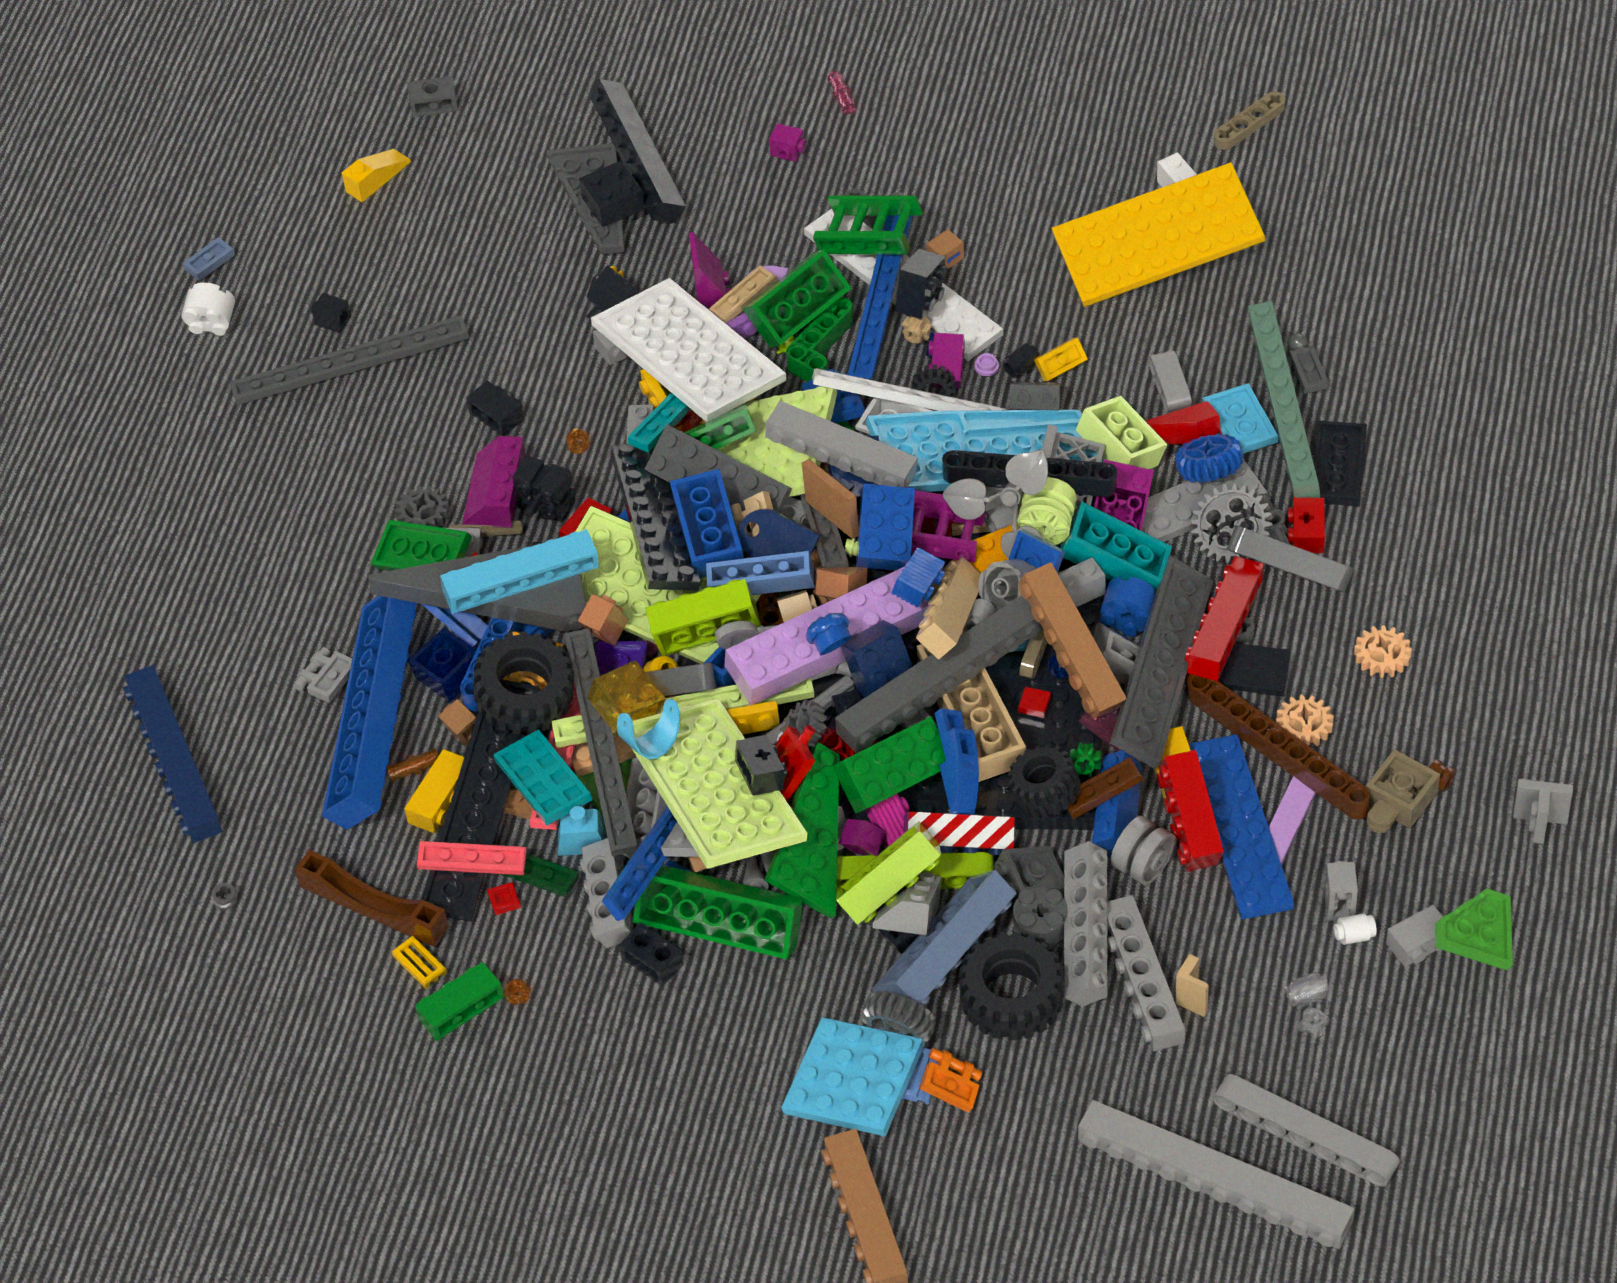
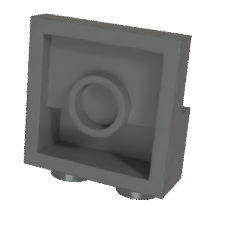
[994,846,1064,904]

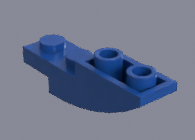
[935,708,979,815]

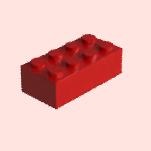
[1156,750,1224,872]

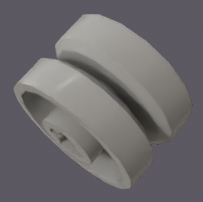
[1111,816,1176,886]

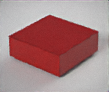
[1018,687,1051,718]
[487,882,521,916]

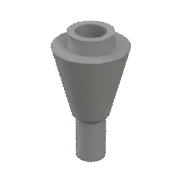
[743,855,768,890]

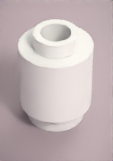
[1334,913,1376,945]

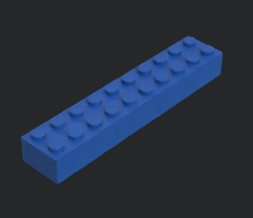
[322,596,417,830]

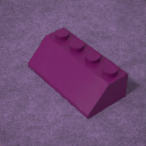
[462,436,526,528]

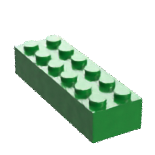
[633,865,803,960]

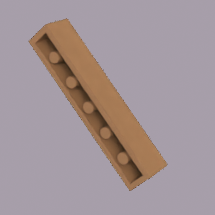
[1018,562,1127,720]
[821,1129,908,1283]

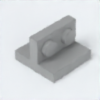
[1513,779,1573,844]

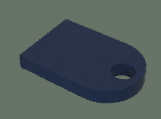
[738,508,821,558]

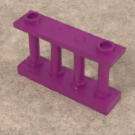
[911,490,986,563]

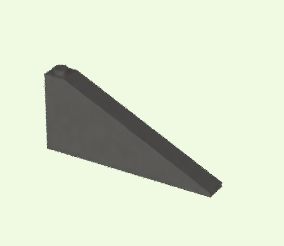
[368,544,586,631]

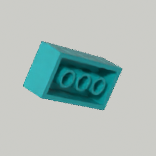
[1060,502,1172,592]

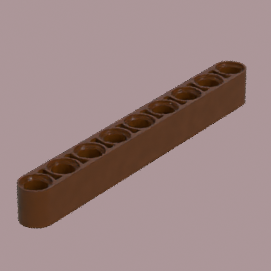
[1187,674,1369,819]

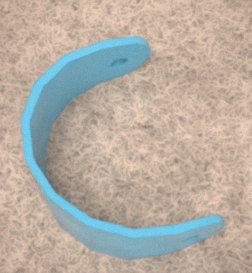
[617,699,680,759]

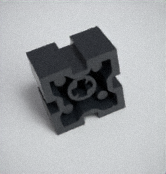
[512,455,576,522]

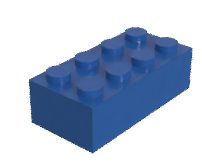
[670,469,744,578]

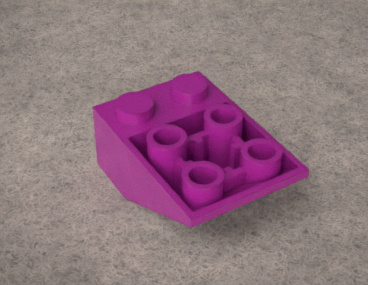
[1093,459,1154,531]

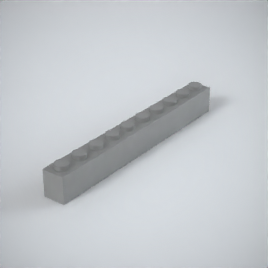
[1078,1100,1355,1249]

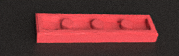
[417,841,527,875]

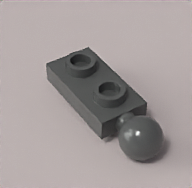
[1288,333,1328,394]

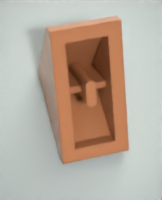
[815,567,867,598]

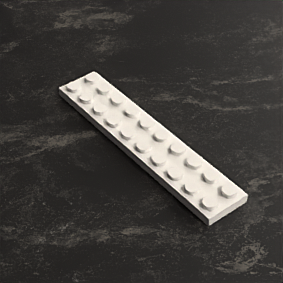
[804,209,1003,361]

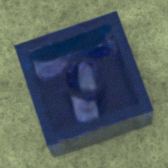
[408,627,476,703]

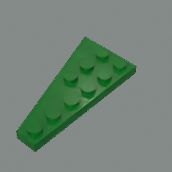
[764,742,839,919]

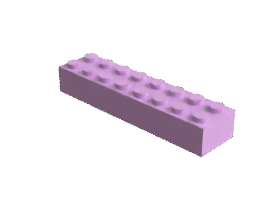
[724,567,930,706]

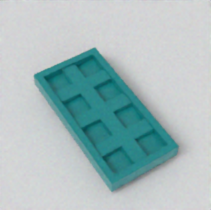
[493,729,592,826]

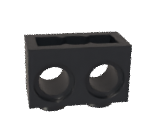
[619,923,684,987]

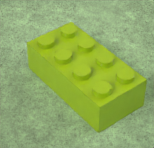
[645,579,761,656]
[836,821,941,925]

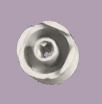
[182,283,235,336]

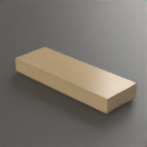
[708,265,777,323]

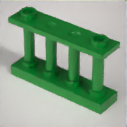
[813,195,923,255]

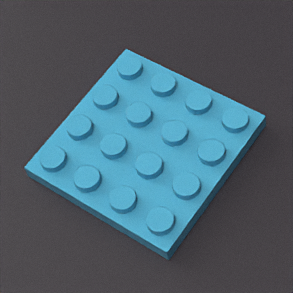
[781,1018,925,1136]

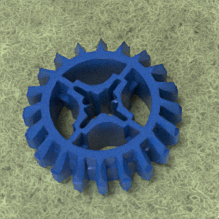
[1175,433,1243,484]

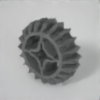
[861,991,936,1045]

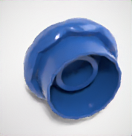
[806,613,852,656]

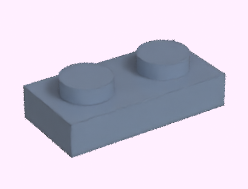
[183,237,235,281]

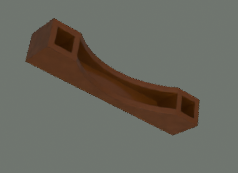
[295,849,449,947]

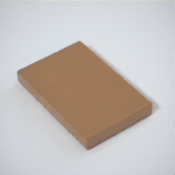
[802,459,859,539]

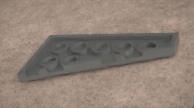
[546,143,625,254]

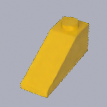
[342,149,411,202]

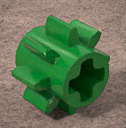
[1070,742,1102,776]

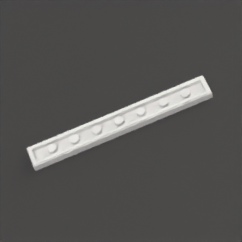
[812,368,1006,411]

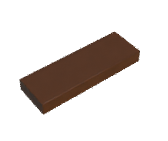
[1068,757,1143,819]

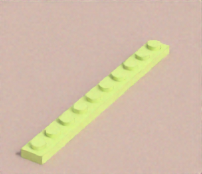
[551,678,814,748]

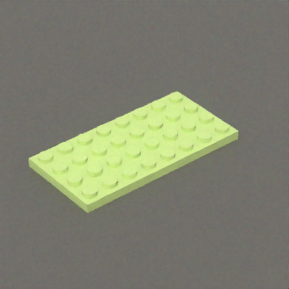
[575,506,761,664]
[625,698,807,869]

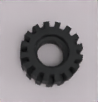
[911,364,956,411]

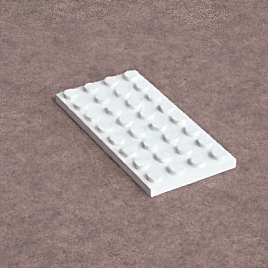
[591,278,786,422]

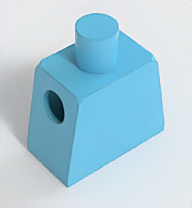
[558,806,608,856]

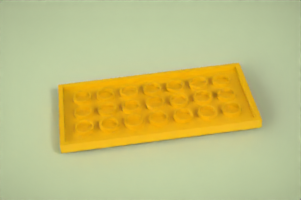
[1052,162,1265,307]

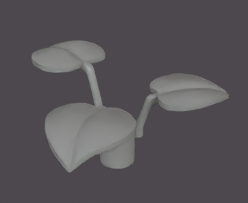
[943,449,1048,559]

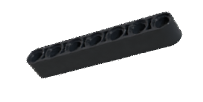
[942,450,1117,497]

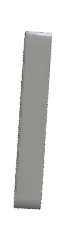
[1213,1074,1400,1187]

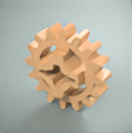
[1354,625,1412,678]
[1276,695,1334,746]

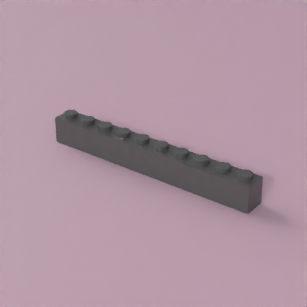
[835,595,1043,753]

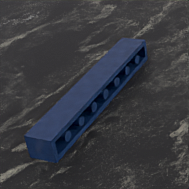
[123,665,222,843]

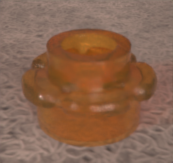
[504,979,531,1005]

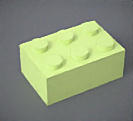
[1076,396,1167,469]

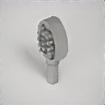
[715,621,778,649]

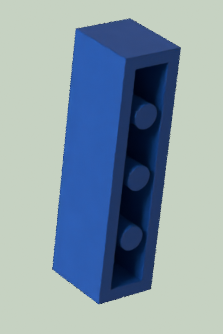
[1092,750,1143,860]

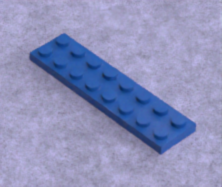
[1189,734,1294,920]

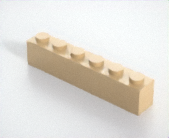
[916,556,981,660]

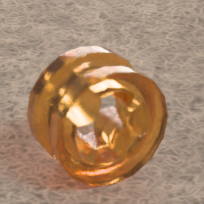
[566,429,589,454]

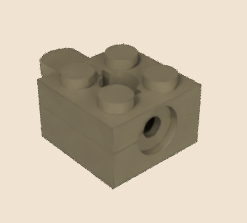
[1366,749,1440,833]

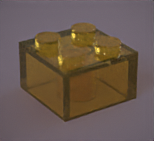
[587,660,666,736]

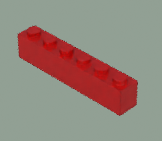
[1185,556,1264,681]

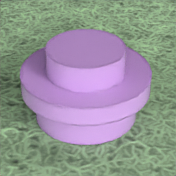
[974,353,999,376]

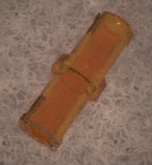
[387,748,439,782]

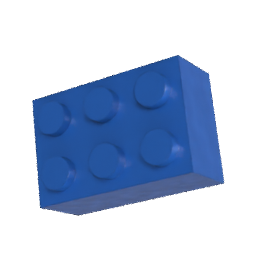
[856,484,915,571]

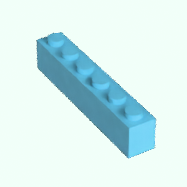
[440,529,599,614]

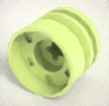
[1017,477,1077,545]

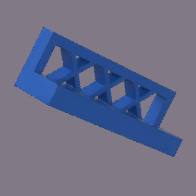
[422,604,488,650]

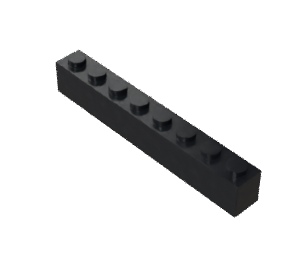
[589,79,686,224]

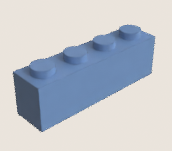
[706,551,815,595]

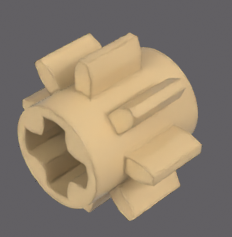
[902,316,932,344]

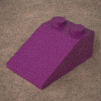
[689,232,730,309]

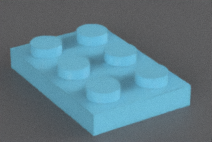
[1203,383,1278,453]

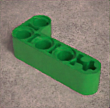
[786,298,853,382]

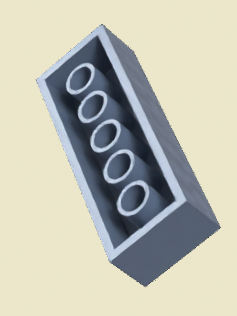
[872,870,1016,1006]

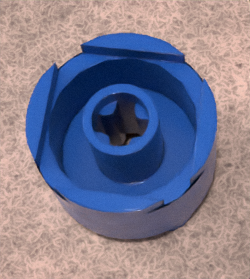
[1100,577,1155,637]

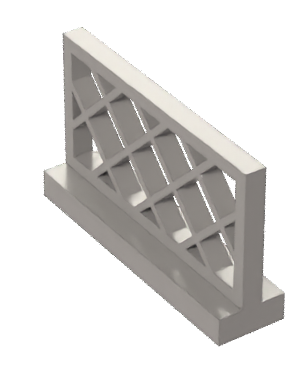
[1042,424,1105,506]

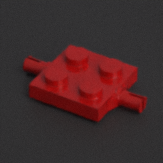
[775,725,816,801]

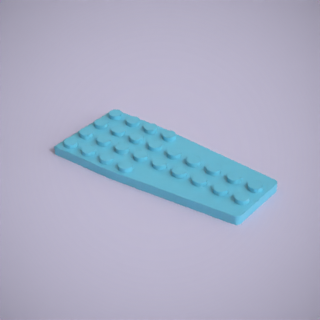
[866,410,1102,492]

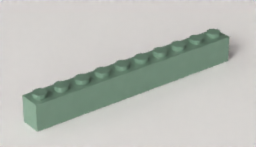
[1248,301,1320,498]

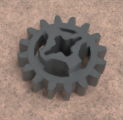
[395,486,450,527]
[779,699,827,749]

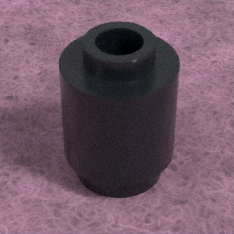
[1003,343,1039,377]

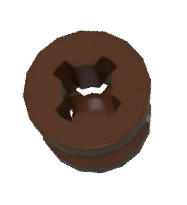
[1429,759,1456,792]

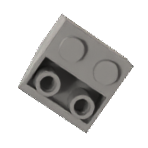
[1094,622,1139,686]

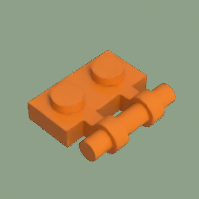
[919,1048,982,1112]

